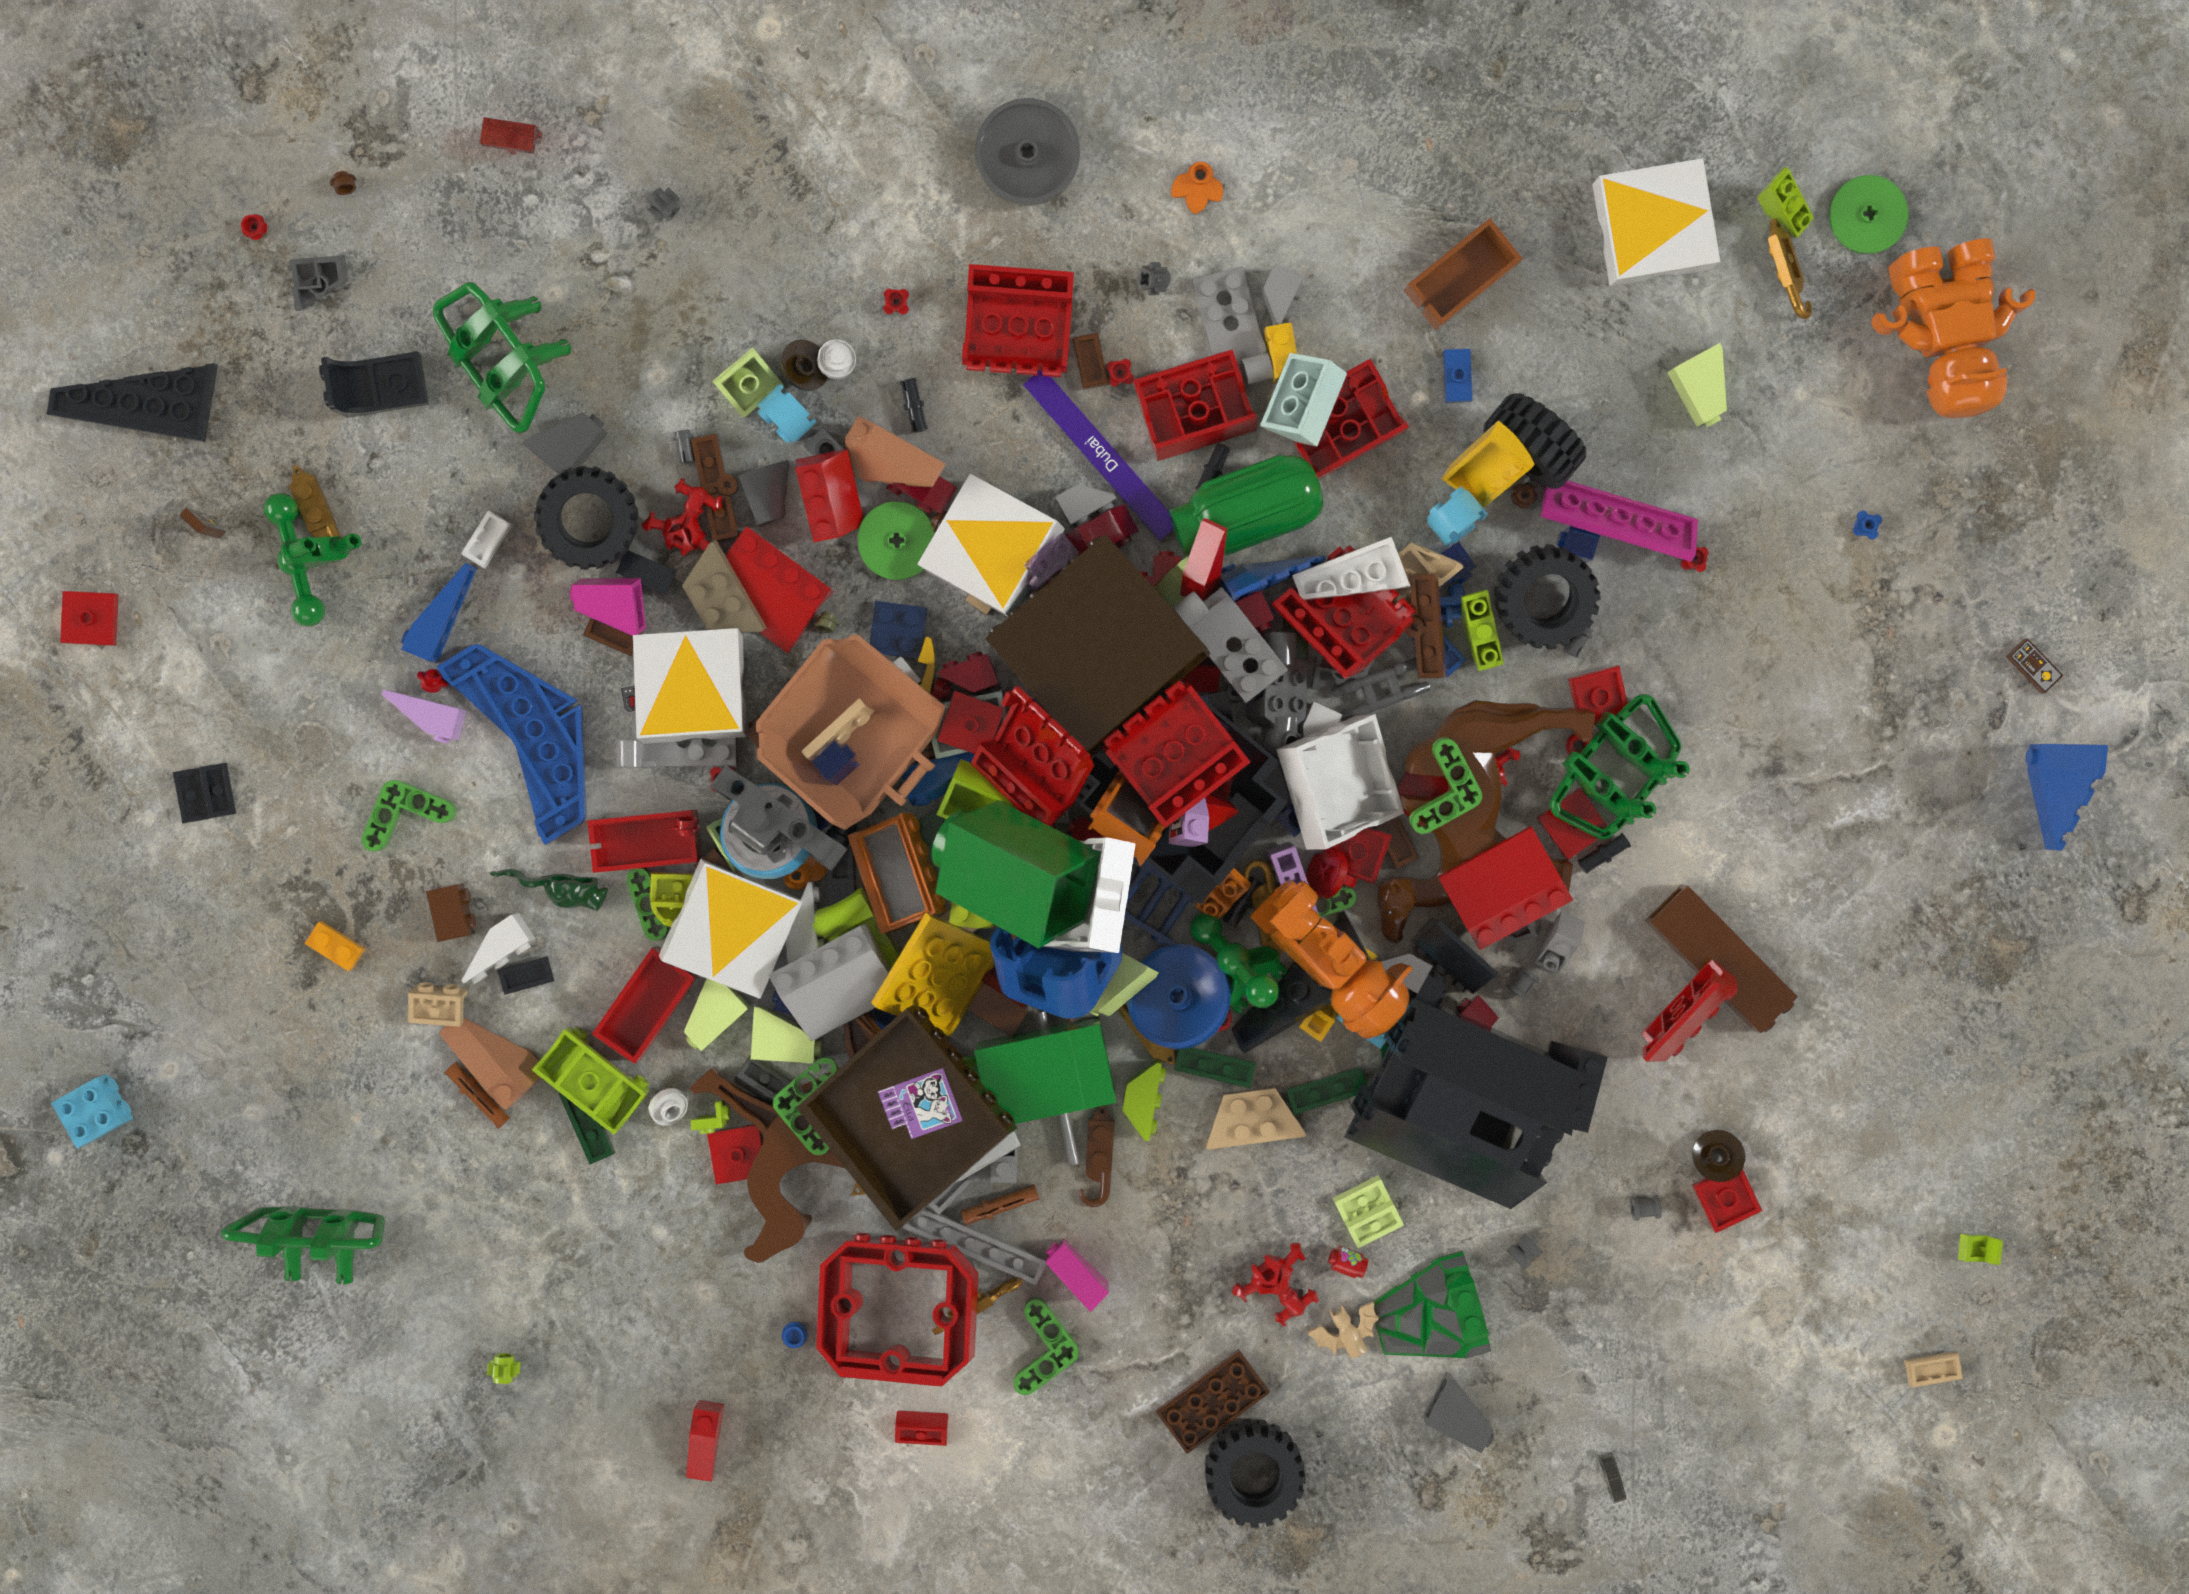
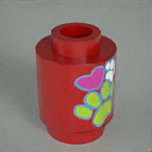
[1328,1245,1369,1279]

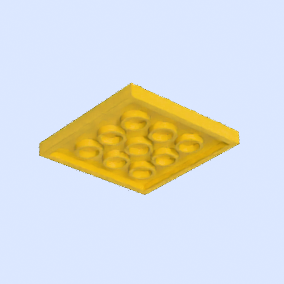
[871,913,995,1037]

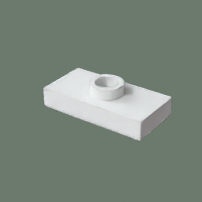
[461,510,512,568]

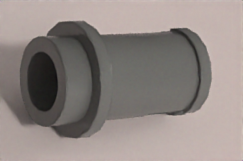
[673,430,695,464]
[1563,626,1593,658]

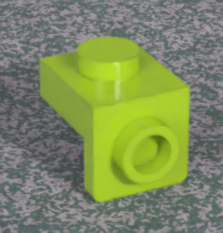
[690,1099,730,1134]
[1958,1234,2003,1265]

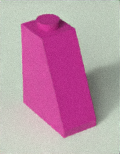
[570,578,646,636]
[1045,1239,1109,1312]

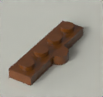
[691,434,739,542]
[1405,572,1446,679]

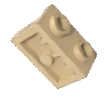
[408,982,467,1027]

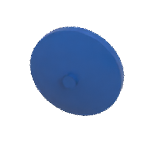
[1127,944,1231,1049]

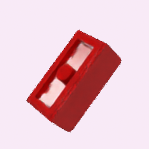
[895,1410,948,1446]

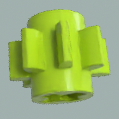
[487,1353,521,1384]

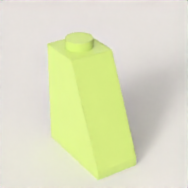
[1668,343,1727,427]
[1089,953,1159,1017]
[684,979,752,1051]
[751,1005,822,1063]

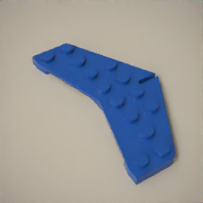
[436,644,587,845]

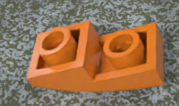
[1195,868,1252,918]

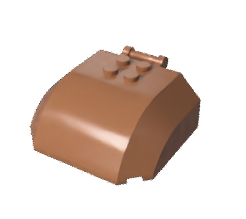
[756,635,945,830]

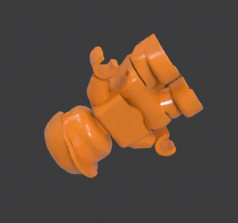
[1871,238,2035,419]
[1249,879,1413,1039]

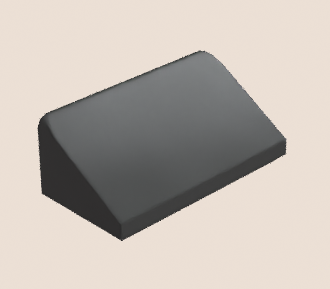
[734,1055,792,1105]

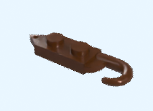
[1079,1105,1115,1207]

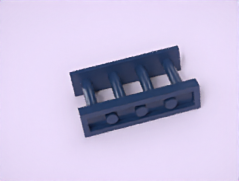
[1124,857,1194,947]

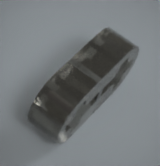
[1598,1452,1627,1504]

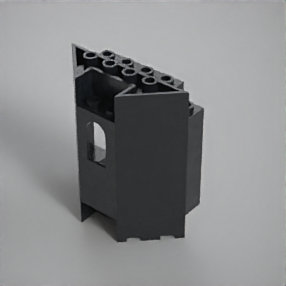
[1075,680,1290,904]
[1344,998,1582,1209]

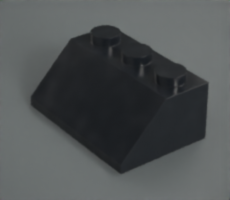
[1411,917,1498,994]
[1548,1040,1608,1133]

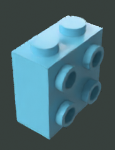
[51,1074,133,1149]

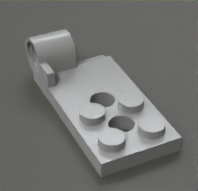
[1192,266,1274,385]
[1172,587,1288,703]
[616,715,737,767]

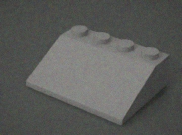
[768,923,891,1041]

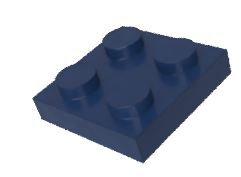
[869,601,928,659]

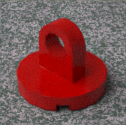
[1306,847,1358,899]

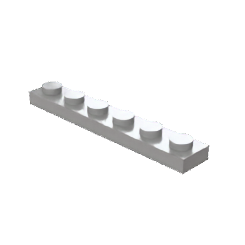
[902,1208,1046,1286]

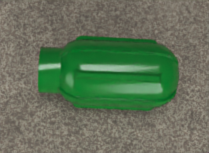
[1169,455,1324,557]

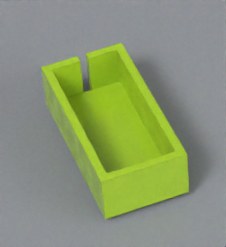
[937,759,1018,819]

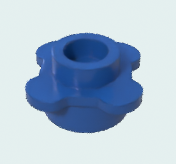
[1853,510,1882,540]

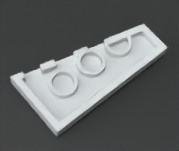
[1292,537,1411,600]

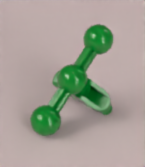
[263,493,361,627]
[1189,912,1287,1013]

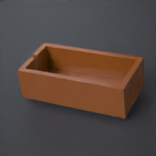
[1404,218,1523,331]

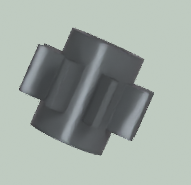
[647,187,680,221]
[1138,262,1171,296]

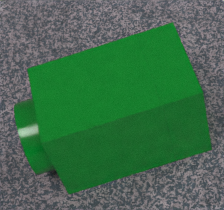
[932,800,1101,948]
[963,1016,1116,1124]

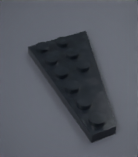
[46,363,218,442]
[1231,910,1371,1053]

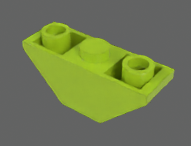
[1757,167,1814,238]
[1461,589,1504,671]
[1122,1060,1166,1141]

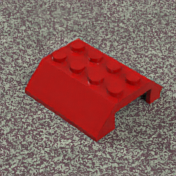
[962,264,1074,378]
[1272,545,1416,679]
[1103,680,1250,828]
[971,686,1094,826]

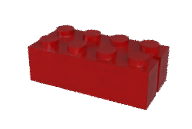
[587,810,703,873]
[592,946,700,1064]

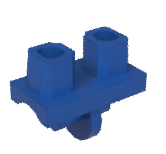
[1440,584,1468,628]

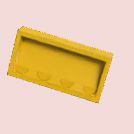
[1441,421,1534,508]

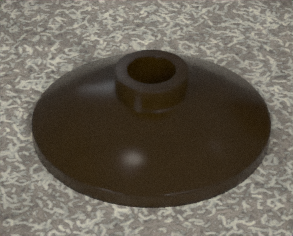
[781,339,828,391]
[1692,1130,1746,1182]

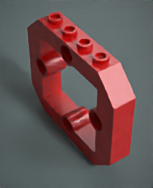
[816,1233,979,1387]

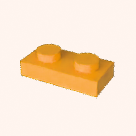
[304,921,365,971]

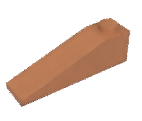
[845,416,946,487]
[439,1017,541,1110]

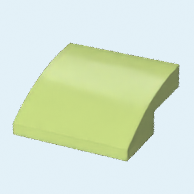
[1332,1175,1404,1248]

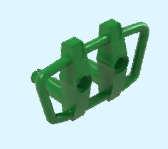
[432,282,571,433]
[1550,694,1690,840]
[221,1206,385,1285]

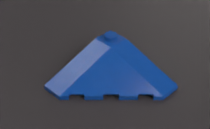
[1220,555,1326,602]
[2025,744,2108,851]

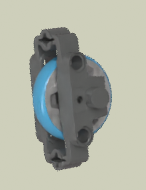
[710,766,847,879]

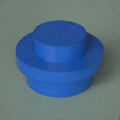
[782,1322,808,1348]

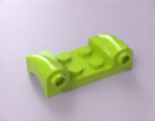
[812,888,900,969]
[532,1026,651,1135]

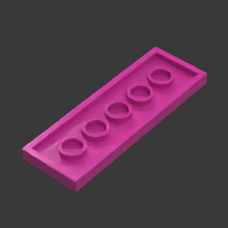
[1541,481,1698,562]

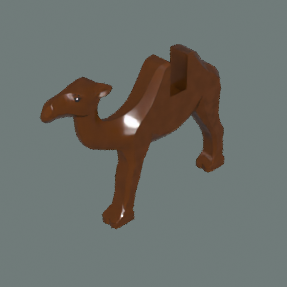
[1378,700,1596,943]
[689,1012,882,1263]

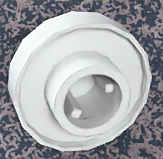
[817,339,856,379]
[648,1088,688,1126]

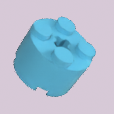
[757,383,817,444]
[1427,486,1488,547]

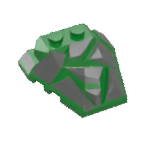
[1373,1251,1491,1359]

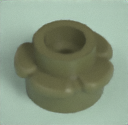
[814,611,839,633]

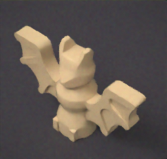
[1308,1301,1379,1359]

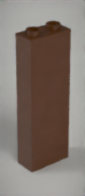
[1644,884,1798,1033]

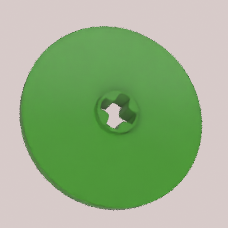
[1829,175,1908,254]
[858,501,935,580]

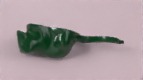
[490,869,608,911]

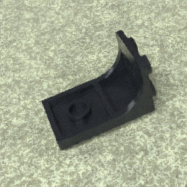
[319,351,429,418]

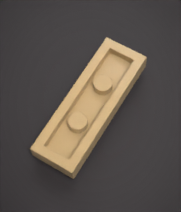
[801,698,874,764]

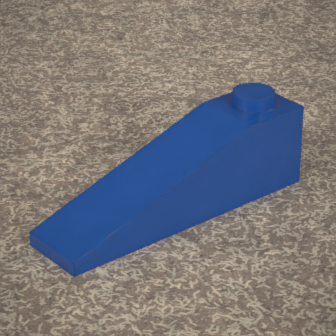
[401,563,478,663]
[902,752,975,806]

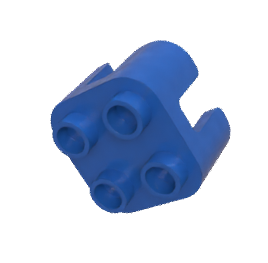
[990,927,1122,1019]

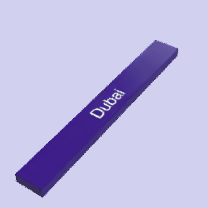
[1023,371,1174,542]

